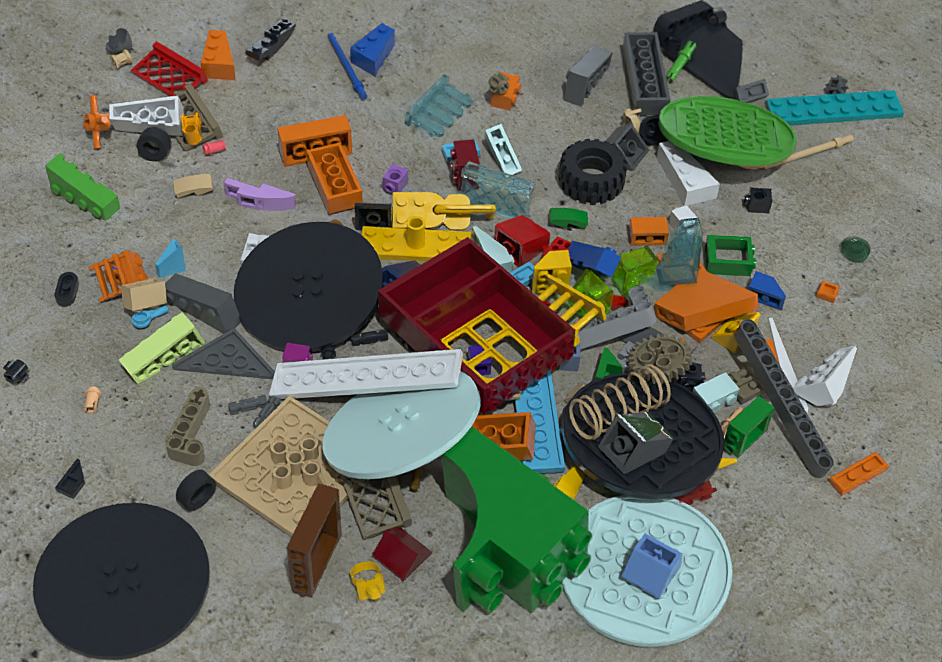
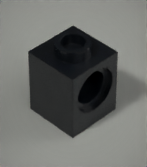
[744,187,772,214]

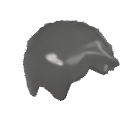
[105,28,132,54]

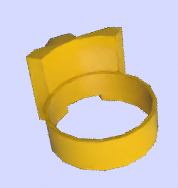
[350,561,386,600]

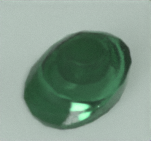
[841,236,871,263]

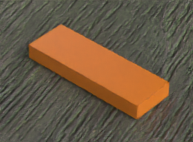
[828,452,889,496]

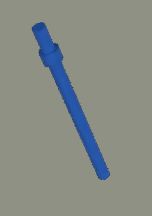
[327,33,367,99]

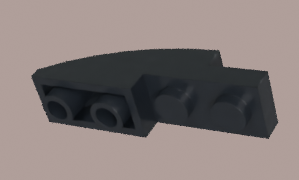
[245,18,296,61]

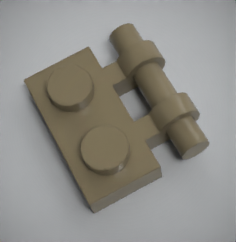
[728,365,765,404]

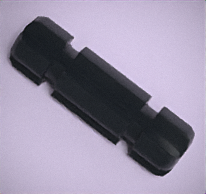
[350,329,388,346]

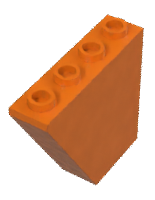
[654,268,758,331]

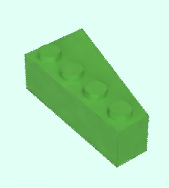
[45,153,120,221]

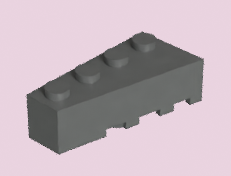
[563,46,613,107]
[165,273,241,334]

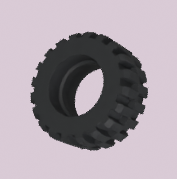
[558,139,627,205]

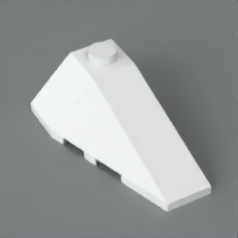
[793,346,857,406]

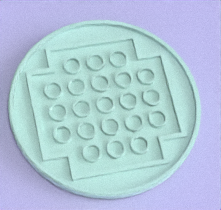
[322,371,480,479]
[562,495,732,647]

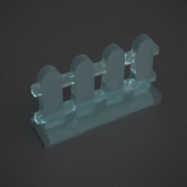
[404,74,472,137]

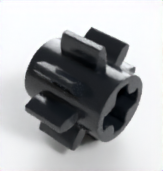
[3,359,29,384]

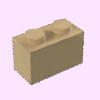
[121,278,167,313]

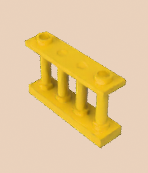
[538,274,607,347]

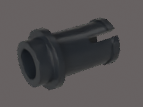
[321,346,336,360]

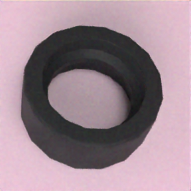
[175,470,216,511]

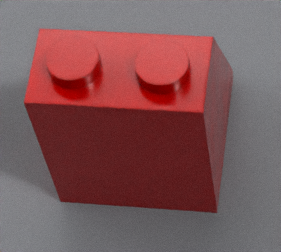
[494,215,550,268]

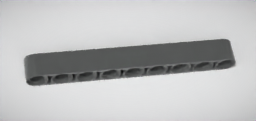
[734,319,834,478]

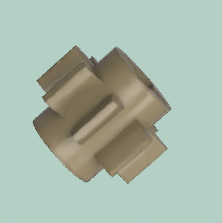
[488,73,509,95]

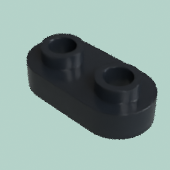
[54,272,79,306]

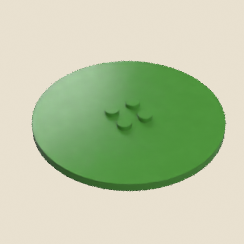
[658,96,797,166]

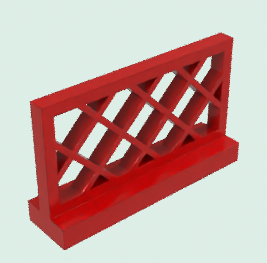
[131,41,208,101]

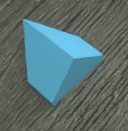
[155,239,186,278]

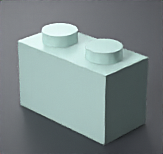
[693,372,740,413]

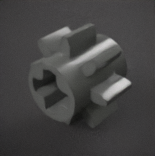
[827,75,849,95]

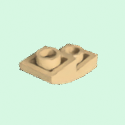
[173,174,214,198]

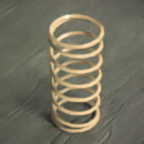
[569,364,671,440]

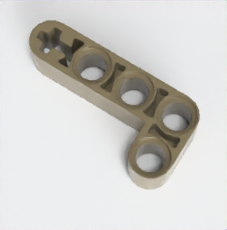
[165,387,210,466]

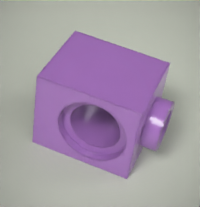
[383,164,408,193]

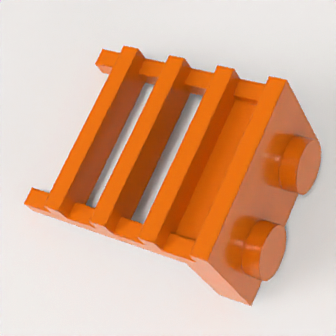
[89,250,148,302]

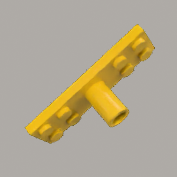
[362,216,471,262]

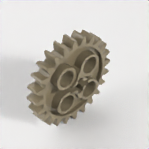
[628,334,692,384]

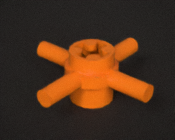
[83,95,110,149]

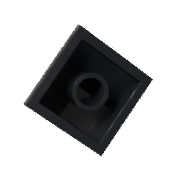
[355,203,393,231]

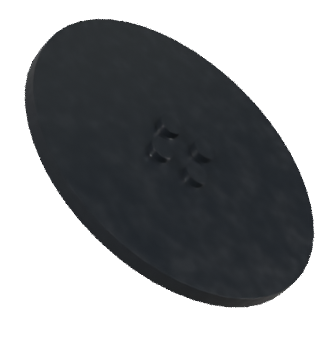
[234,222,384,352]
[562,373,724,499]
[33,503,210,660]

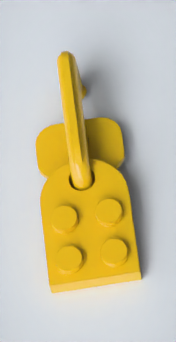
[393,192,496,230]

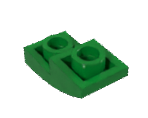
[549,208,588,229]

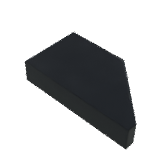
[55,459,85,499]

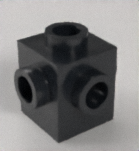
[676,362,705,392]

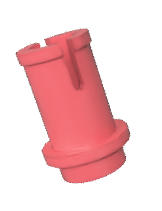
[202,140,226,156]

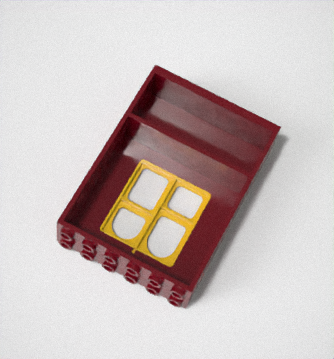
[378,237,576,415]

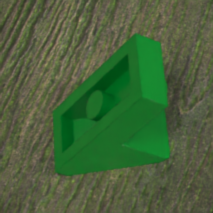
[595,347,623,380]

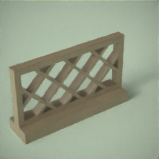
[174,83,223,152]
[340,474,412,539]

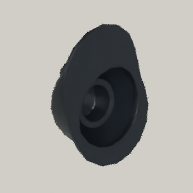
[640,115,669,146]

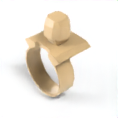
[623,108,641,136]

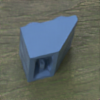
[621,533,683,599]

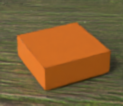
[816,280,840,303]

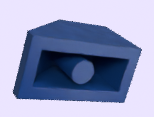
[748,271,786,311]

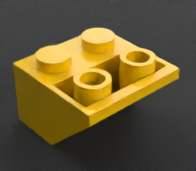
[531,250,572,294]

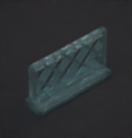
[461,161,536,219]

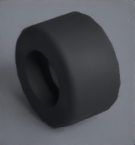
[136,127,171,162]

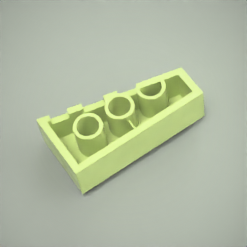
[119,312,206,384]

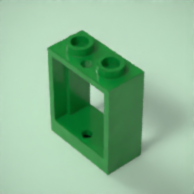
[705,235,756,276]
[724,396,775,458]

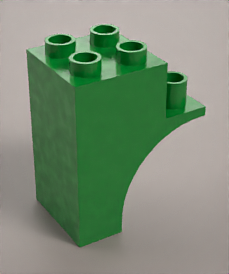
[441,426,592,613]

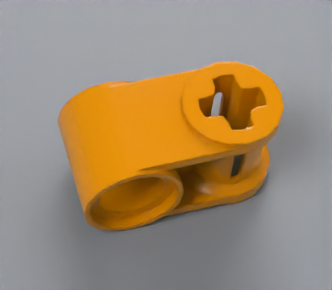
[181,112,202,145]

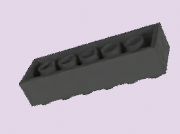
[623,32,671,115]

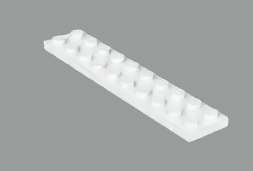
[269,349,463,399]

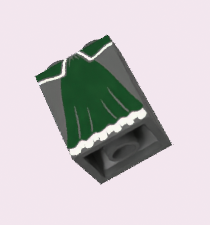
[598,412,674,474]

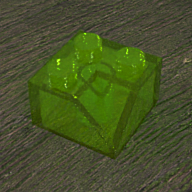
[611,245,659,296]
[568,268,614,319]

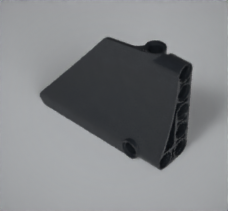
[652,0,743,99]

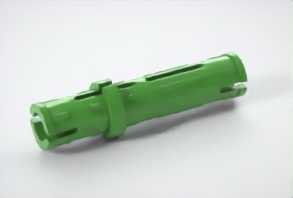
[666,41,697,84]

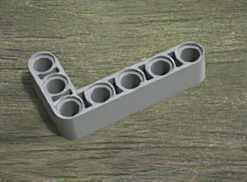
[574,286,657,351]

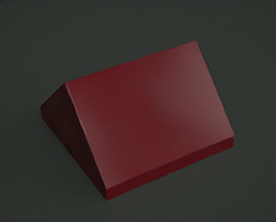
[372,527,432,582]

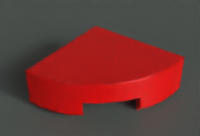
[602,293,629,311]

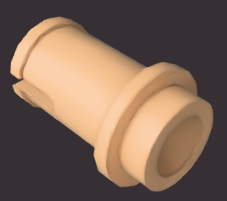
[83,387,101,413]

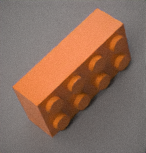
[277,115,352,167]
[306,142,363,214]

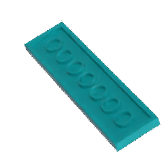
[765,90,904,126]

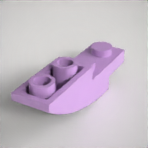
[224,178,296,211]

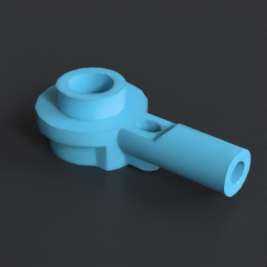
[131,305,169,328]

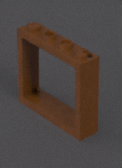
[287,483,342,598]

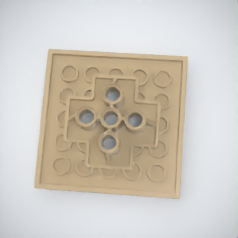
[209,396,366,537]

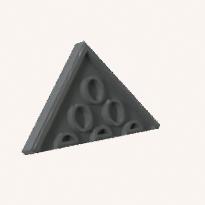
[172,328,275,379]

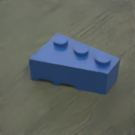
[350,23,395,77]
[568,241,621,277]

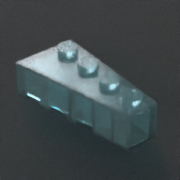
[656,218,703,286]

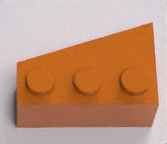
[201,30,236,80]

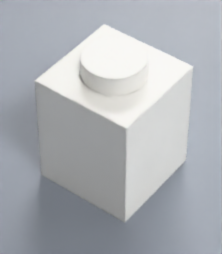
[669,205,698,237]

